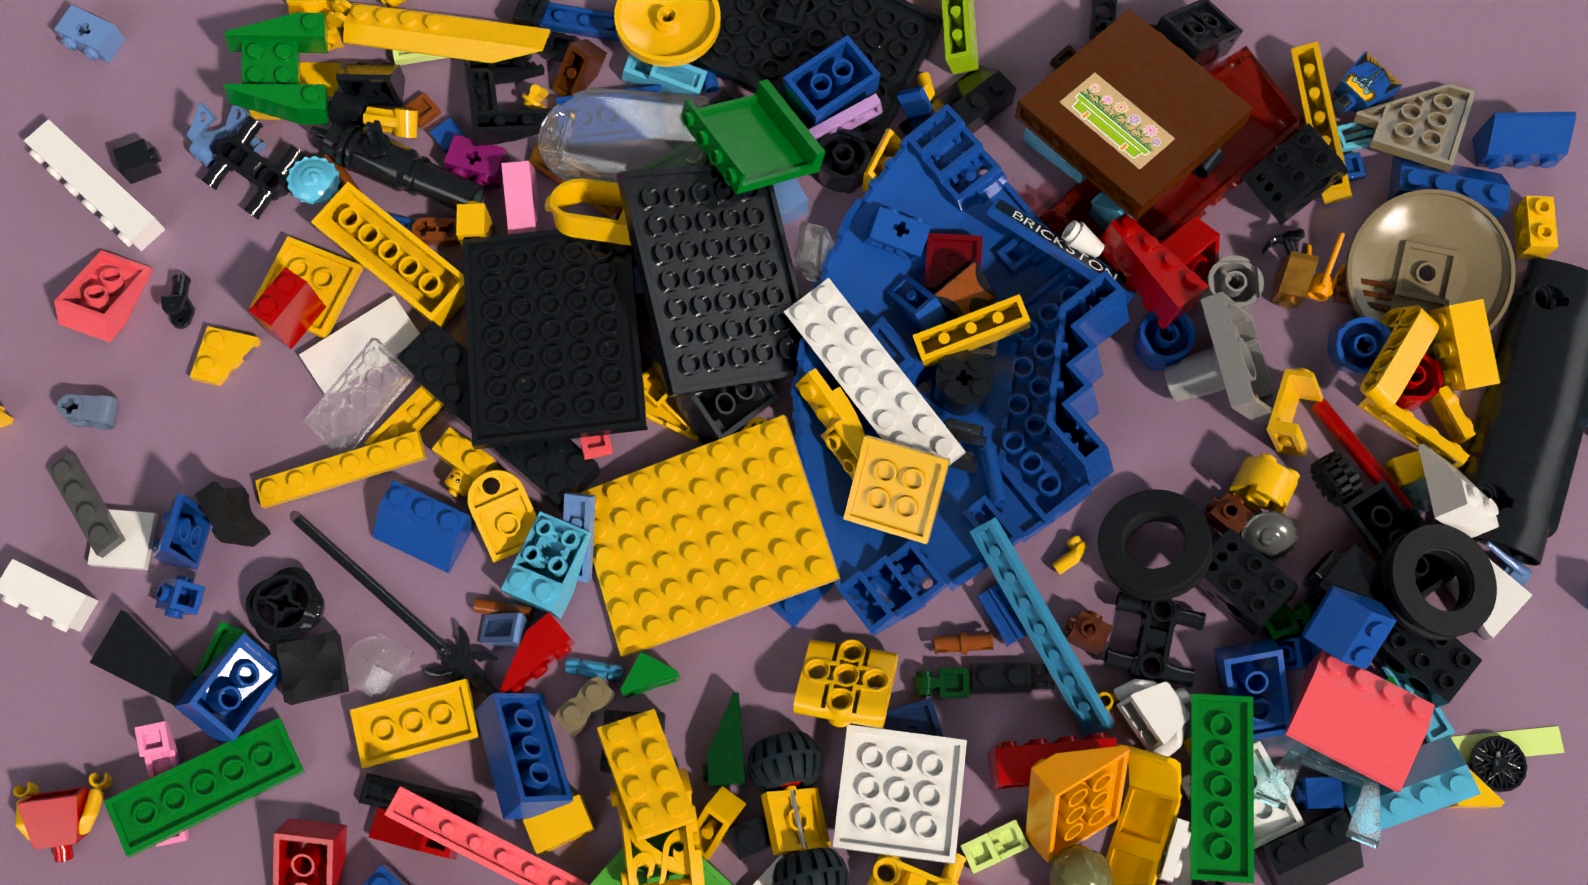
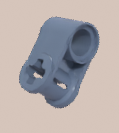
[57,394,119,430]

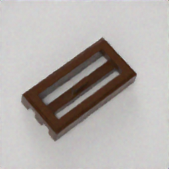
[1333,275,1395,311]

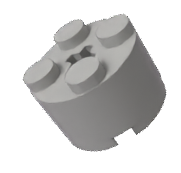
[1201,255,1264,312]

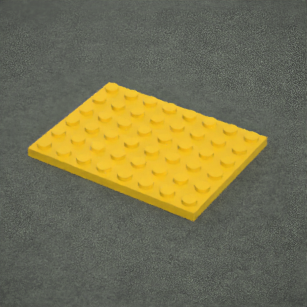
[580,415,841,658]

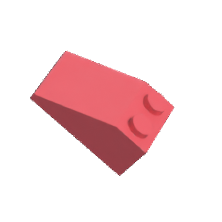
[54,250,152,343]

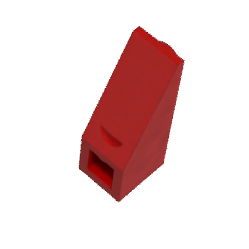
[498,612,574,693]
[368,808,457,860]

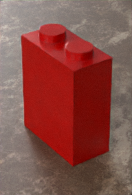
[248,267,326,349]

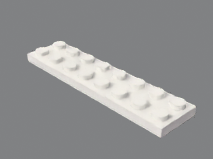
[784,278,966,465]

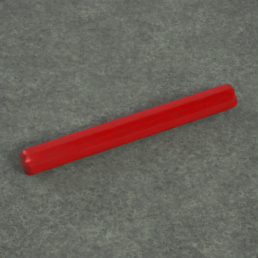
[1312,398,1413,511]

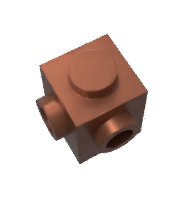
[1205,492,1255,535]
[1064,610,1113,656]

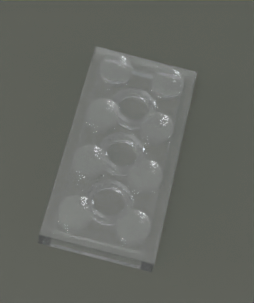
[303,338,415,455]

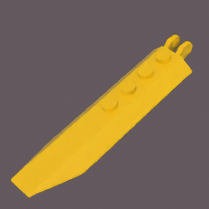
[326,0,550,63]

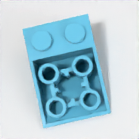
[501,511,591,619]

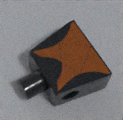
[933,256,998,317]

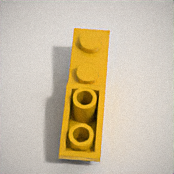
[795,368,865,480]

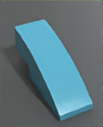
[622,54,708,96]

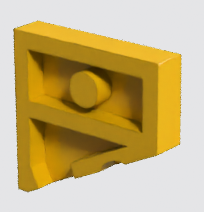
[190,326,261,386]

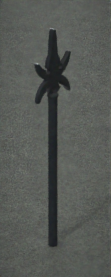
[293,515,498,697]

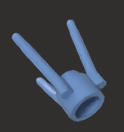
[1485,541,1532,587]

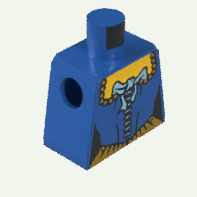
[1333,51,1402,115]

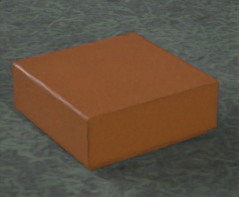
[403,92,442,129]

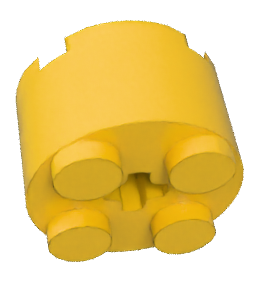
[1229,453,1300,514]

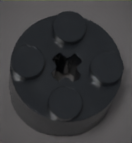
[816,129,871,194]
[932,351,992,416]

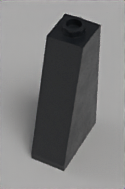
[89,610,198,705]

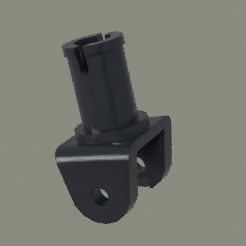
[161,274,195,329]

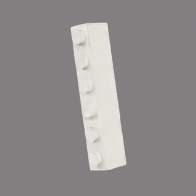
[24,119,166,251]

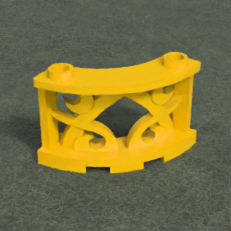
[610,768,705,885]

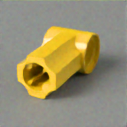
[363,106,418,138]

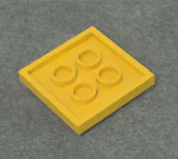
[250,236,363,339]
[843,435,951,544]

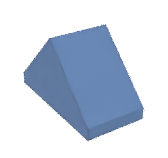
[479,613,529,649]

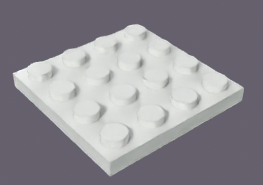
[832,725,967,864]

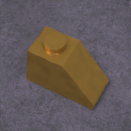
[1271,251,1319,308]

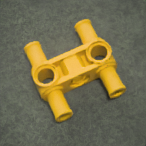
[867,853,967,885]

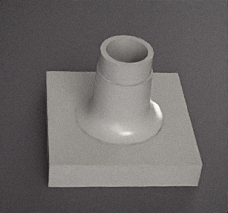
[1164,291,1276,426]

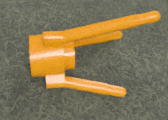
[1306,232,1346,301]

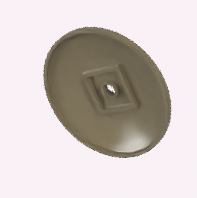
[1345,189,1516,355]

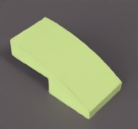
[960,819,1030,874]

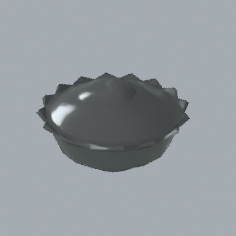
[1240,510,1298,562]

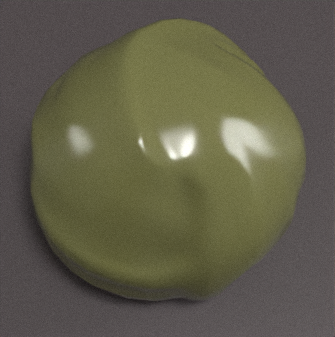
[1049,845,1113,885]

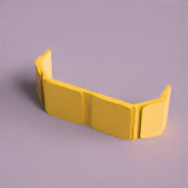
[1106,744,1182,885]

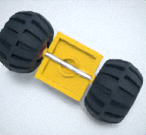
[748,731,849,885]

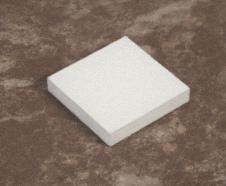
[87,509,159,571]

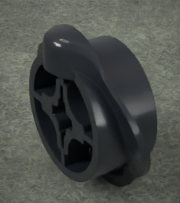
[246,567,325,645]

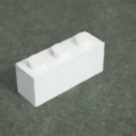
[0,559,99,633]

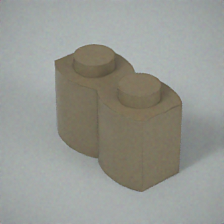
[555,676,616,737]

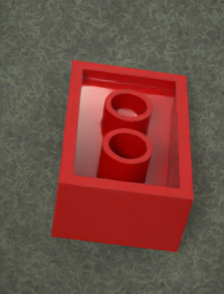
[273,818,347,885]

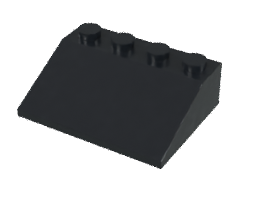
[643,346,780,445]

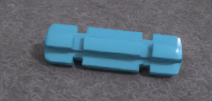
[565,657,623,682]

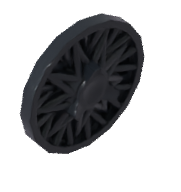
[1469,736,1527,793]

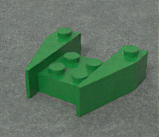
[224,12,329,125]

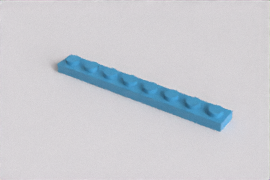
[969,517,1115,737]

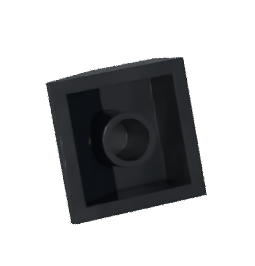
[336,62,405,106]

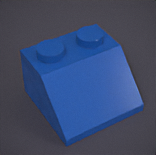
[1302,585,1397,670]

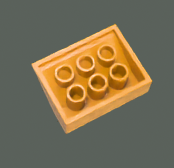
[1025,745,1130,863]

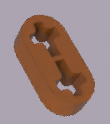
[411,217,460,246]

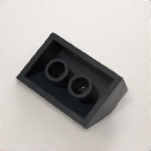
[1254,808,1364,885]

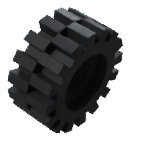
[1310,451,1363,507]

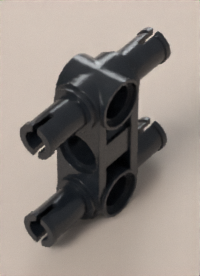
[201,115,306,220]
[1104,592,1206,688]

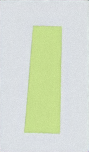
[1451,726,1565,763]

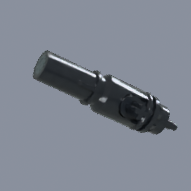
[310,120,485,211]

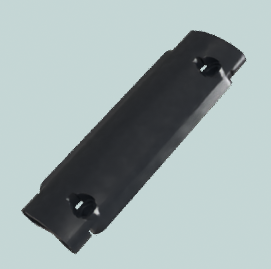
[1462,258,1588,566]

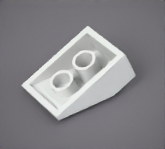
[1418,443,1499,538]

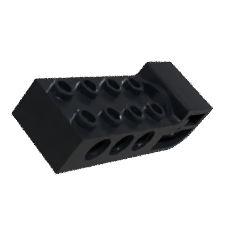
[1301,543,1482,709]

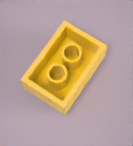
[1429,299,1500,391]

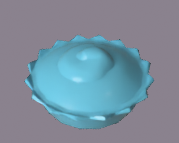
[286,156,341,204]

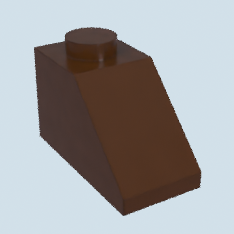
[552,39,607,97]

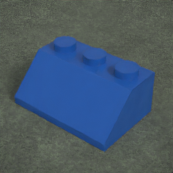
[1472,112,1576,169]
[372,480,476,574]

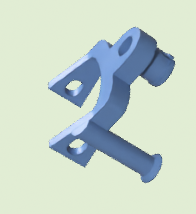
[187,103,267,169]

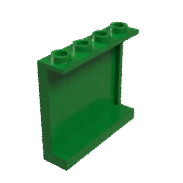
[680,79,825,195]

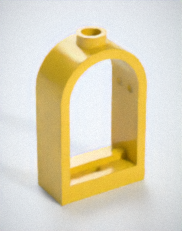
[545,178,632,246]

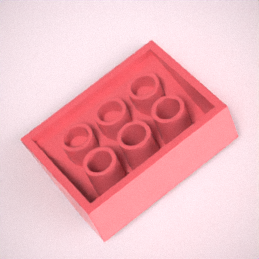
[1285,649,1435,793]

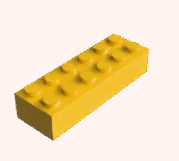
[311,182,465,328]

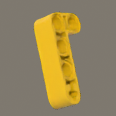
[1360,305,1439,410]

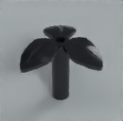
[1262,228,1305,255]

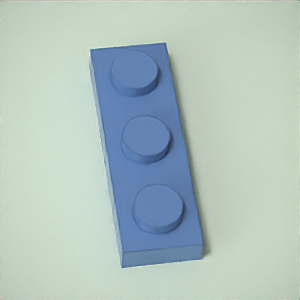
[563,492,596,582]

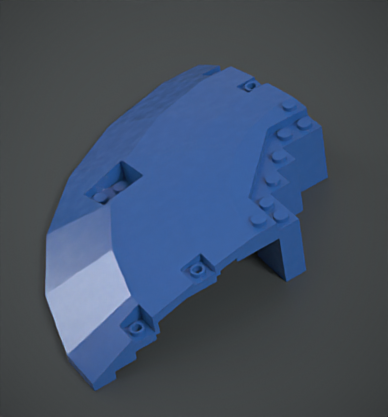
[791,104,1130,636]

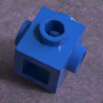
[155,575,205,619]

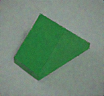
[621,652,681,698]

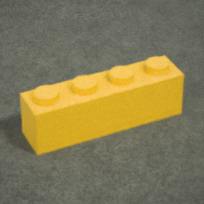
[912,294,1030,368]

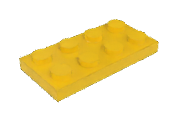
[350,679,481,769]
[597,709,696,842]

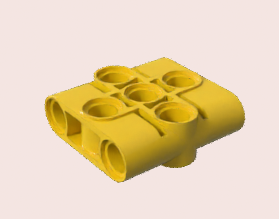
[793,639,898,729]

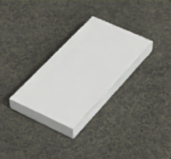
[299,296,420,401]

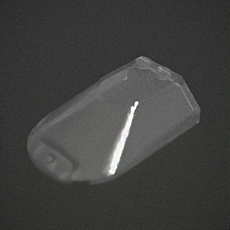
[538,88,710,183]

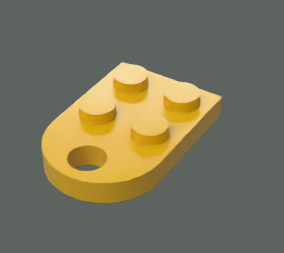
[468,469,537,563]

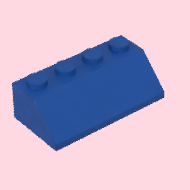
[1388,155,1510,220]
[475,693,573,820]

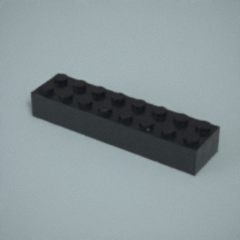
[393,321,601,513]

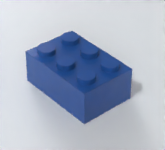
[782,35,881,128]

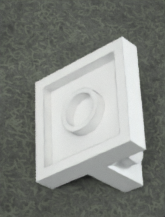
[1157,818,1192,885]

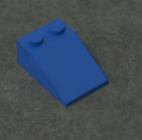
[154,493,211,570]
[174,633,282,743]
[1214,639,1291,740]

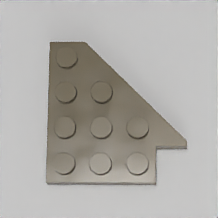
[1353,83,1476,172]

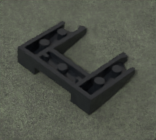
[464,54,551,146]

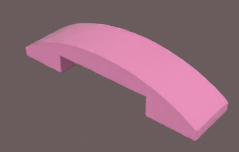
[134,721,189,847]

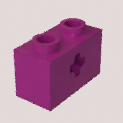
[444,134,510,188]

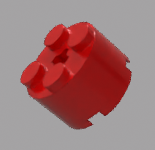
[1395,352,1444,411]

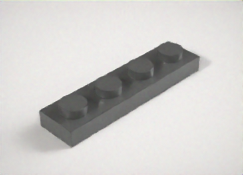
[47,452,126,558]

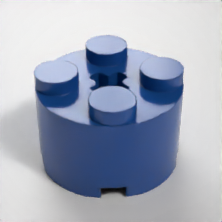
[1133,310,1196,371]
[1327,317,1391,374]

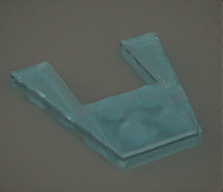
[1254,741,1380,849]

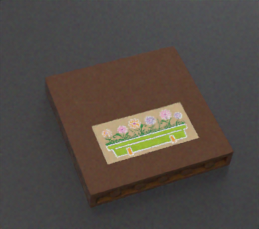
[1014,9,1253,220]

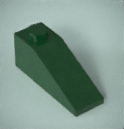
[702,692,746,788]

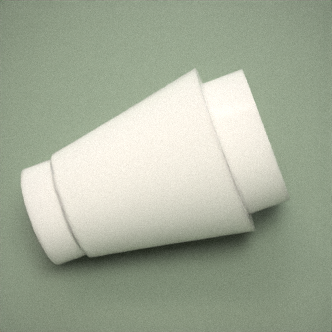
[1062,220,1105,258]

